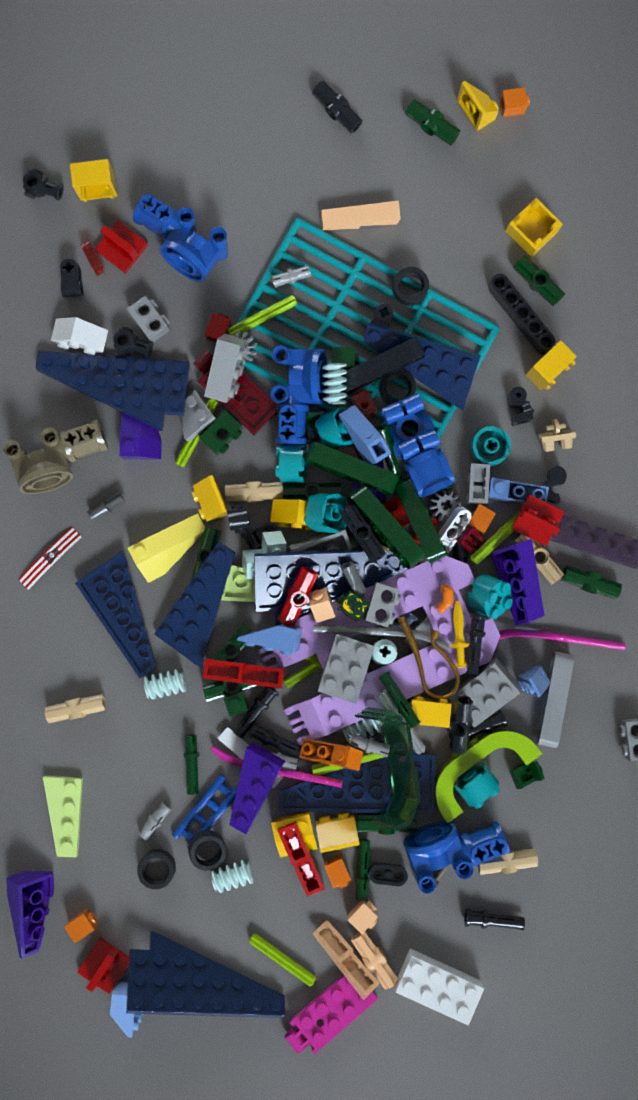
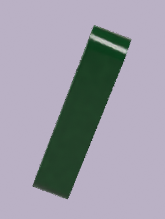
[304,442,399,496]
[395,476,448,564]
[347,485,425,569]

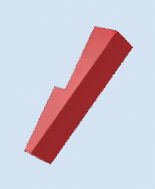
[203,659,285,689]
[277,821,325,897]

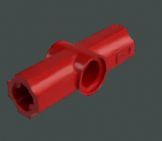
[278,566,318,626]

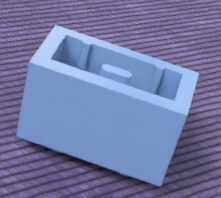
[110,980,143,1038]

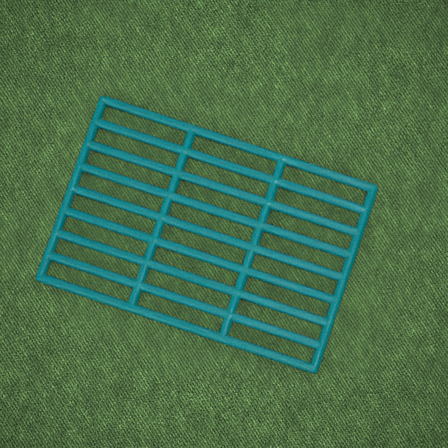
[236,218,500,448]

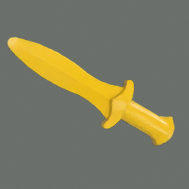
[450,600,470,668]

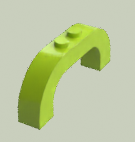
[435,729,542,823]

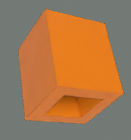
[500,87,530,117]
[468,504,496,534]
[324,854,351,888]
[64,908,98,944]

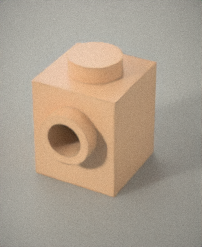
[308,587,335,623]
[347,900,378,934]

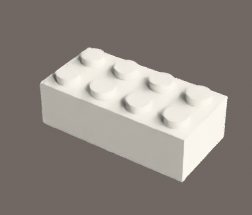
[394,948,484,1026]

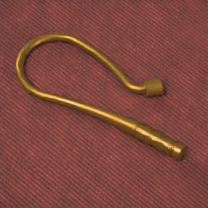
[398,615,460,700]

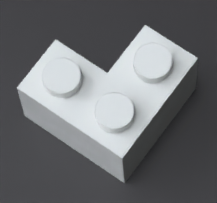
[51,317,108,355]

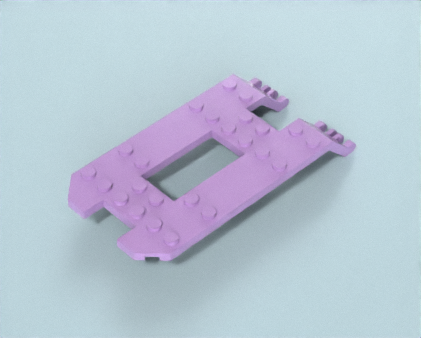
[257,556,500,745]

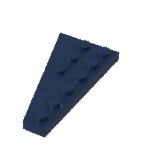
[154,541,236,668]
[75,551,157,678]

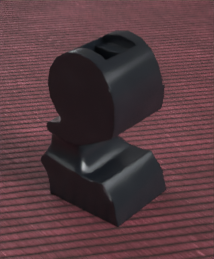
[507,387,534,426]
[542,466,567,505]

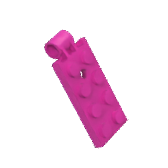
[284,974,378,1055]

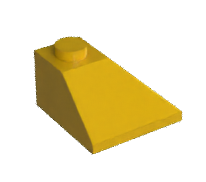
[457,81,498,131]

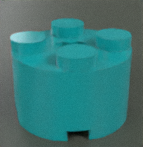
[315,406,354,450]
[469,426,511,467]
[275,444,308,483]
[304,493,347,533]
[468,574,513,619]
[454,762,500,809]

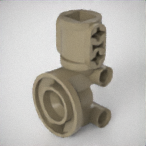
[3,419,109,494]

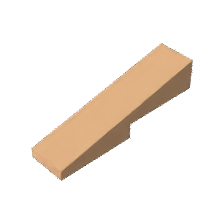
[321,200,401,230]
[313,920,379,1000]

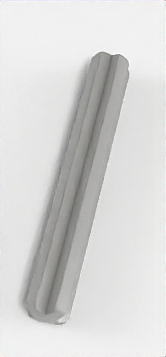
[377,690,425,754]

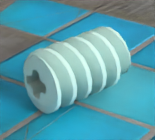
[322,363,347,404]
[371,639,397,665]
[144,669,186,699]
[342,712,384,745]
[211,860,254,893]

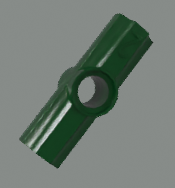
[405,99,461,146]
[513,255,565,307]
[283,482,341,500]
[190,527,222,582]
[561,565,622,600]
[212,623,254,662]
[202,680,257,702]
[357,813,417,835]

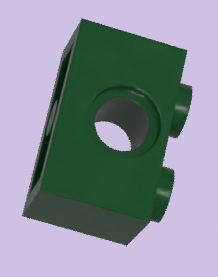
[199,410,243,456]

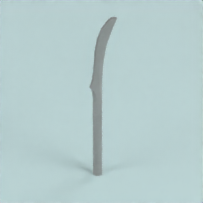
[313,625,450,651]

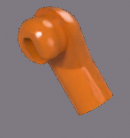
[435,584,454,614]

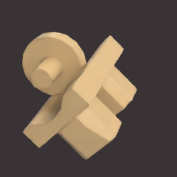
[537,419,576,452]

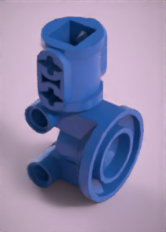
[133,193,228,282]
[271,345,328,445]
[381,393,455,498]
[403,821,510,894]

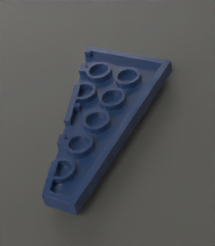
[363,322,481,411]

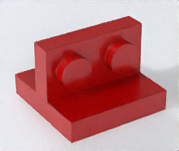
[95,220,148,274]
[511,494,565,546]
[77,937,129,994]

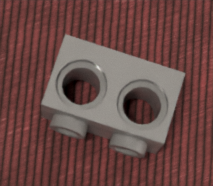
[127,296,170,343]
[466,463,490,505]
[363,582,401,627]
[619,718,638,761]

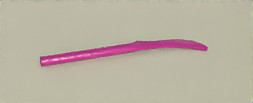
[499,629,626,650]
[211,745,343,788]

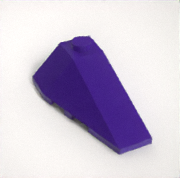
[119,412,162,460]
[6,871,54,959]

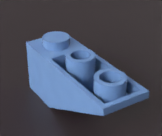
[338,405,391,464]
[488,478,549,504]
[237,624,303,655]
[518,665,551,697]

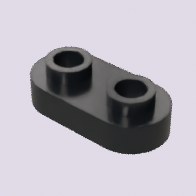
[369,863,408,886]

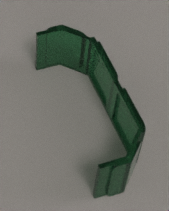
[355,707,421,829]

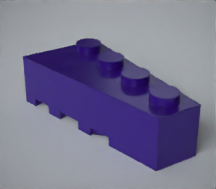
[490,539,545,625]
[229,742,286,834]

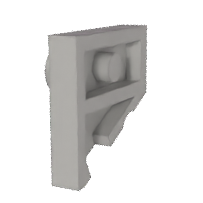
[182,390,216,442]

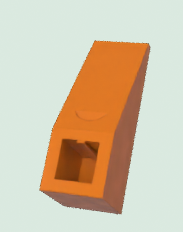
[299,739,363,771]

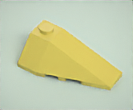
[127,513,205,583]

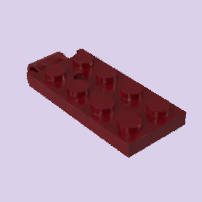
[193,350,278,436]

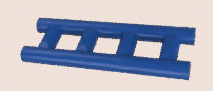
[172,774,237,848]

